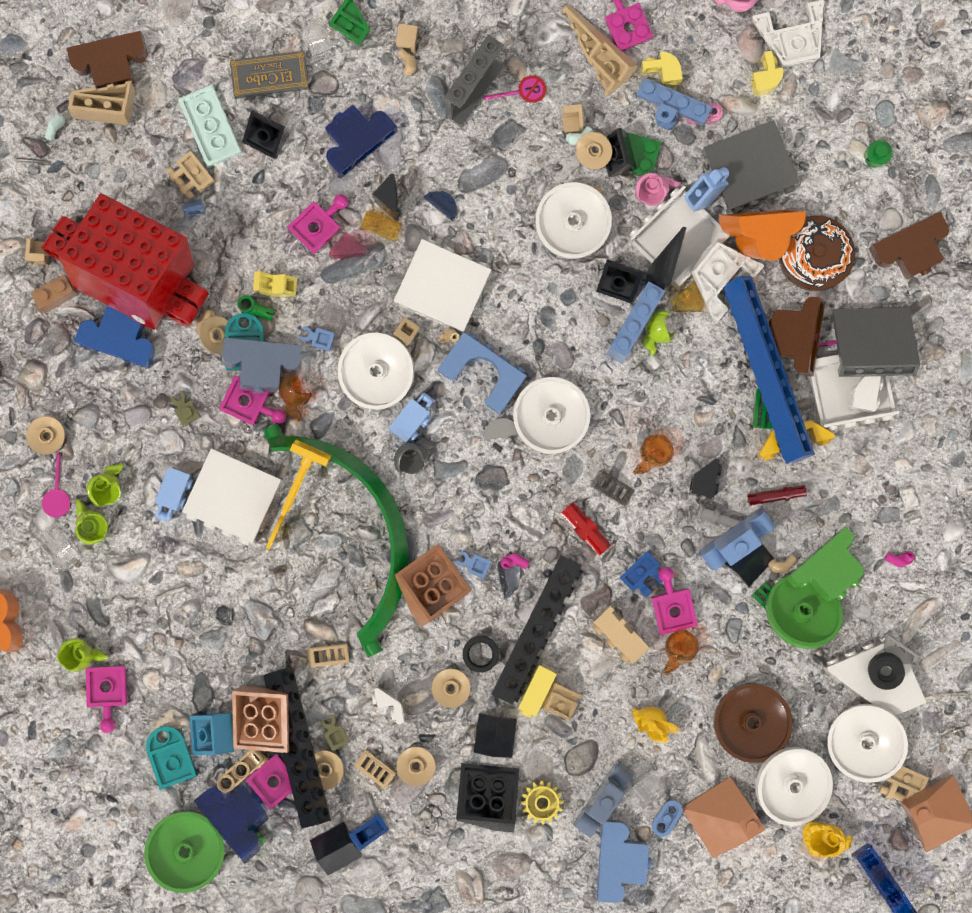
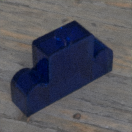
[325,105,398,179]
[194,785,268,864]
[851,843,917,913]

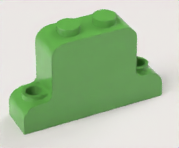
[786,527,864,602]

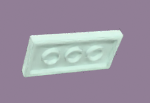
[178,84,243,168]

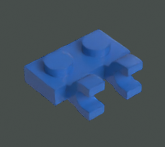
[619,551,663,598]

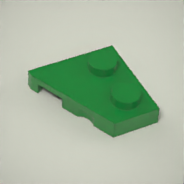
[328,0,370,46]
[627,132,661,176]

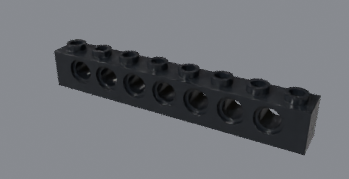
[491,555,583,705]
[263,667,331,829]

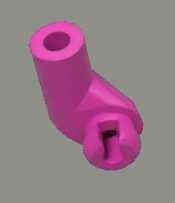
[884,551,915,568]
[501,553,530,569]

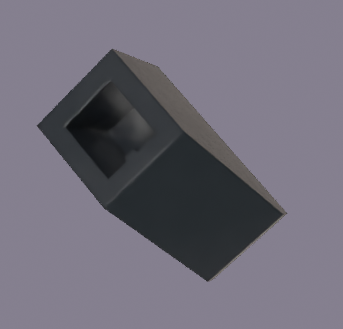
[689,459,722,498]

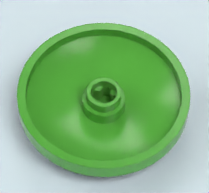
[765,575,843,649]
[144,812,224,893]

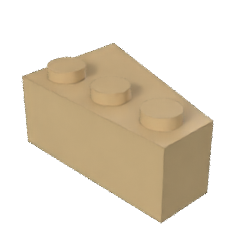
[68,81,135,125]
[591,606,649,664]

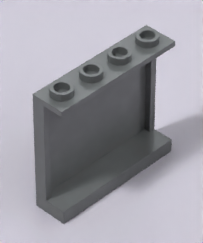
[444,34,504,128]
[701,120,800,214]
[830,307,920,377]

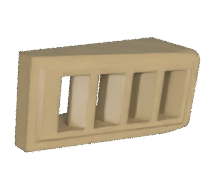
[307,644,350,668]
[354,749,397,789]

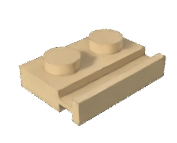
[541,682,582,721]

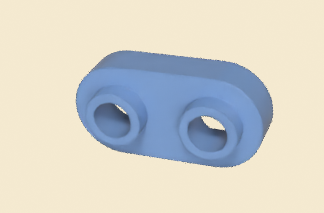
[651,800,683,837]

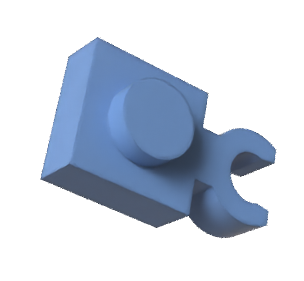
[299,327,335,352]
[455,551,492,579]

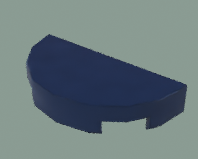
[423,191,457,222]

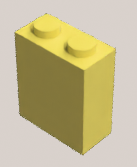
[518,664,557,718]

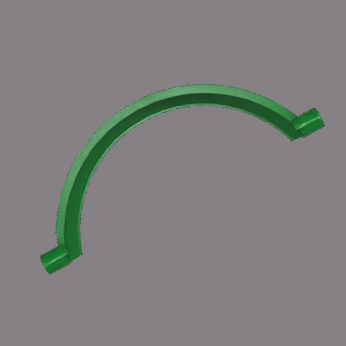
[263,424,408,658]

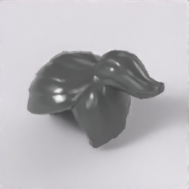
[394,438,437,474]

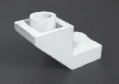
[372,687,405,724]

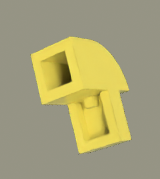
[751,51,783,97]
[640,52,682,87]
[253,271,297,297]

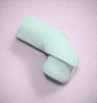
[45,114,65,140]
[566,126,594,146]

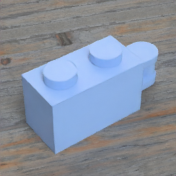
[684,167,729,212]
[388,392,435,443]
[154,467,194,522]

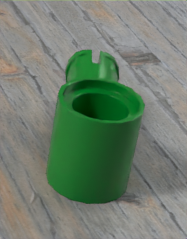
[237,295,275,321]

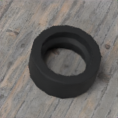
[463,636,499,673]

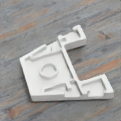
[751,0,824,67]
[690,241,764,322]

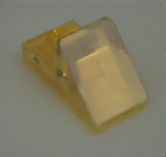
[360,211,402,242]

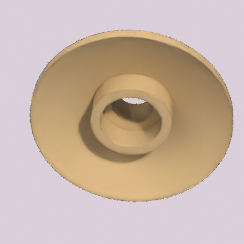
[576,132,613,169]
[199,316,228,354]
[26,416,65,455]
[432,669,470,708]
[397,747,436,786]
[315,750,344,790]

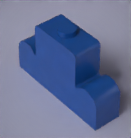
[74,306,156,368]

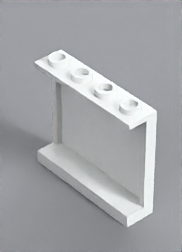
[629,186,730,289]
[394,239,491,334]
[809,355,899,431]
[182,449,283,545]

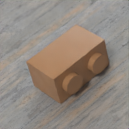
[30,274,79,313]

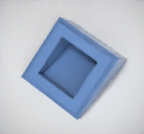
[183,199,205,216]

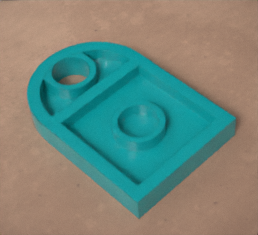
[225,313,264,371]
[146,726,198,790]

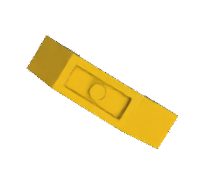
[757,420,835,461]

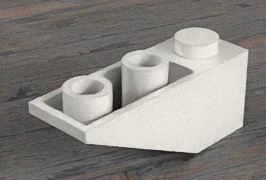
[848,376,883,413]

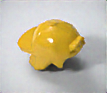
[631,706,679,743]
[802,821,853,858]

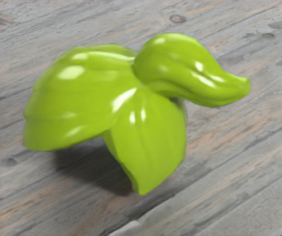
[642,310,674,356]
[86,463,124,507]
[75,499,108,544]
[56,638,109,672]

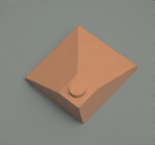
[395,544,472,627]
[232,686,289,753]
[901,774,972,853]
[682,776,766,858]

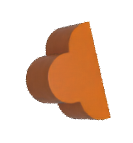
[719,210,806,261]
[0,589,23,653]

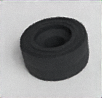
[868,652,905,690]

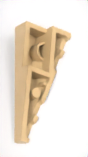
[562,5,638,96]

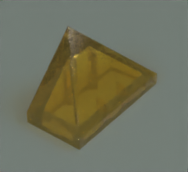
[671,281,703,312]

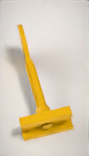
[266,440,332,550]

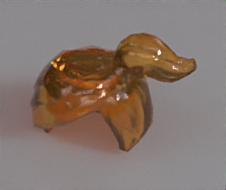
[278,373,312,421]
[633,434,674,475]
[664,629,699,675]

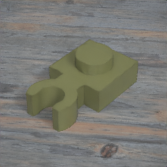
[170,391,201,427]
[321,714,351,752]

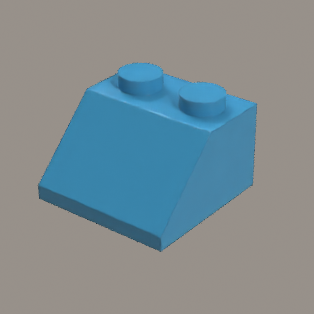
[189,713,235,755]

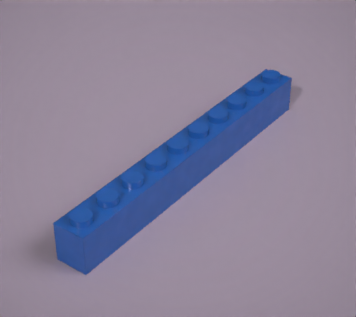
[724,276,815,464]

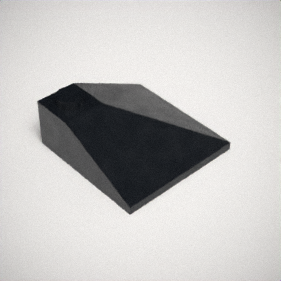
[641,227,687,294]
[456,763,519,833]

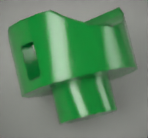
[864,140,893,168]

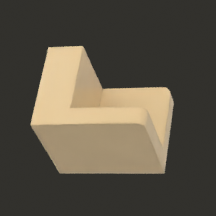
[396,24,418,54]
[562,104,583,133]
[25,238,50,265]

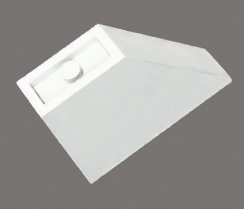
[823,637,926,716]

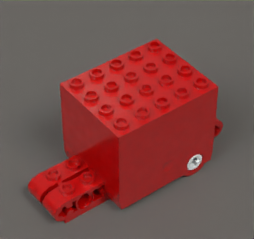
[41,193,209,330]

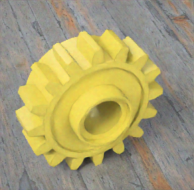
[521,780,564,825]

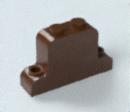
[769,297,825,377]

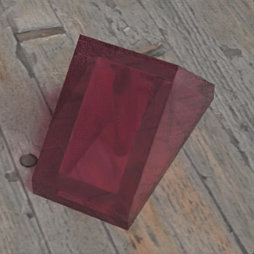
[329,232,368,260]

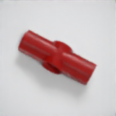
[561,502,611,556]

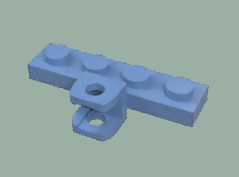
[636,78,713,130]

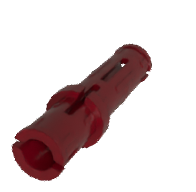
[747,485,807,506]

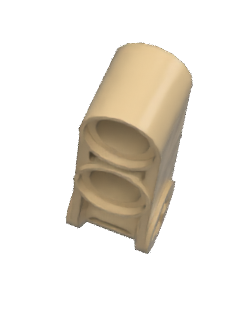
[217,750,270,792]

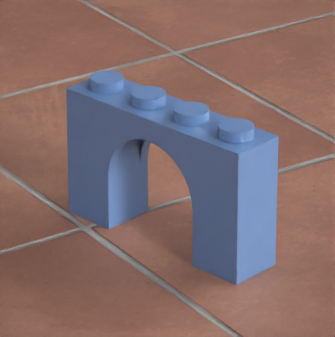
[606,281,665,364]
[438,332,527,415]

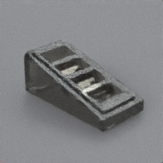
[590,470,635,507]

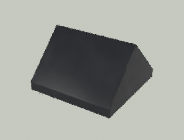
[242,110,289,159]
[606,128,637,177]
[373,174,399,220]
[596,259,643,304]
[724,544,774,587]
[474,713,517,758]
[310,822,362,875]

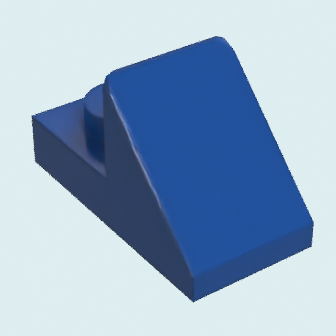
[349,813,389,851]

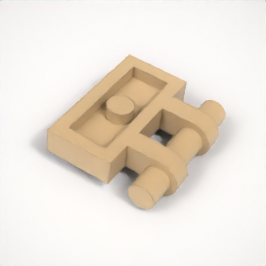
[166,151,215,201]
[879,766,929,804]

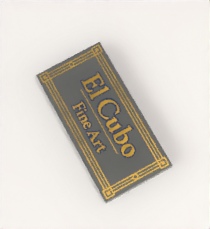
[230,51,309,99]

